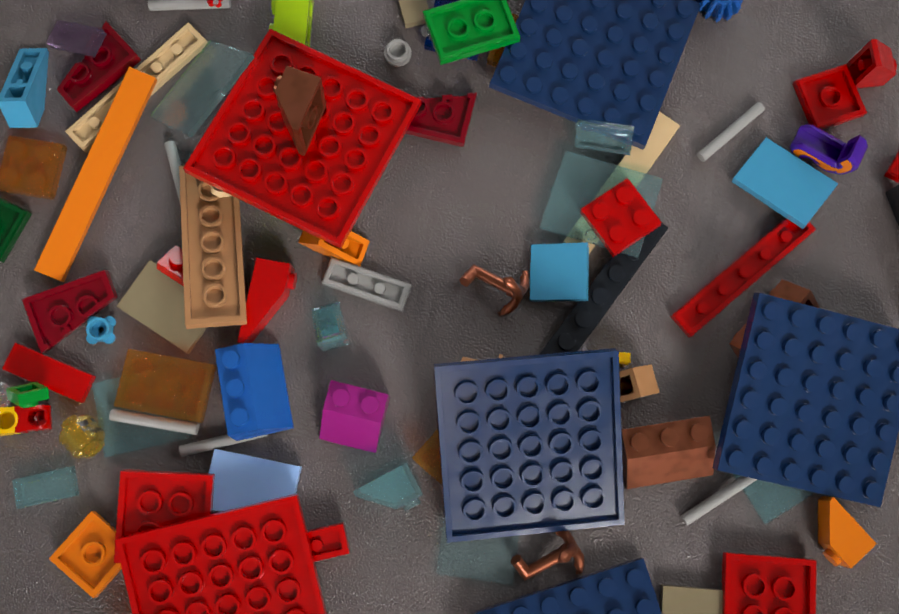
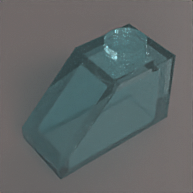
[353,463,424,511]

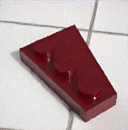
[56,21,141,112]
[405,92,477,148]
[22,270,118,353]

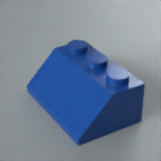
[215,343,294,441]

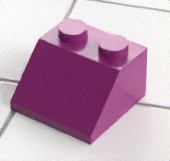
[319,380,390,453]

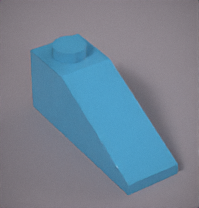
[0,48,49,128]

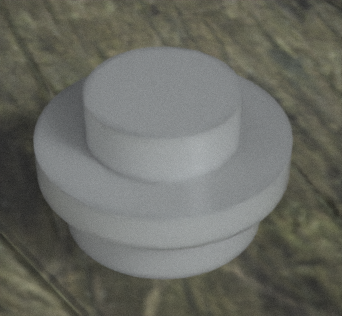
[384,39,412,67]

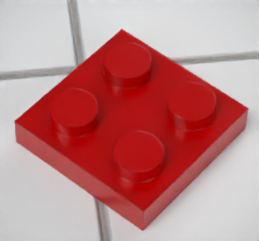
[580,178,662,257]

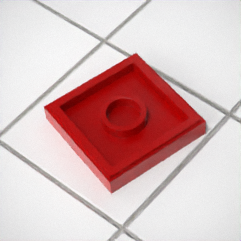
[792,64,867,130]

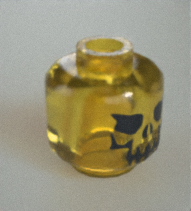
[59,414,106,459]

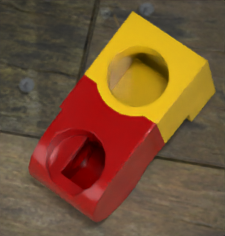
[0,405,52,436]

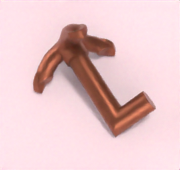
[459,264,530,316]
[511,531,584,581]

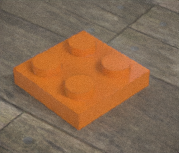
[49,511,122,598]

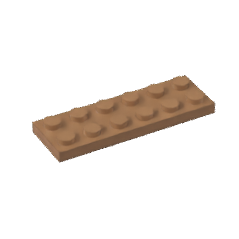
[179,166,247,329]

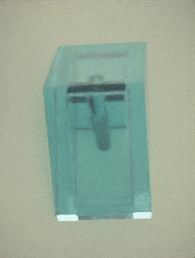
[311,301,351,352]

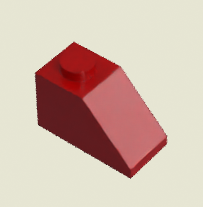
[847,39,897,89]

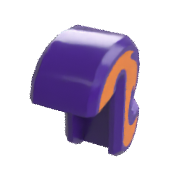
[790,124,868,174]

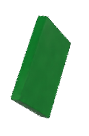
[423,0,521,65]

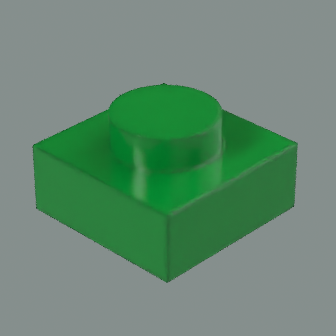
[6,382,49,408]

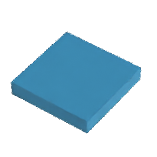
[530,242,589,302]

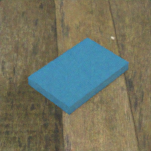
[732,137,838,229]

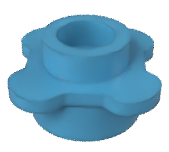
[86,316,116,344]

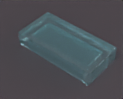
[575,119,635,155]
[12,466,79,509]

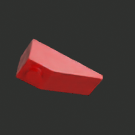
[237,258,297,344]

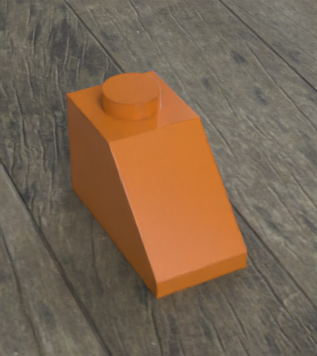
[298,230,370,266]
[818,496,877,568]

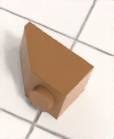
[619,364,660,403]

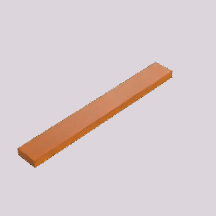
[34,66,157,282]

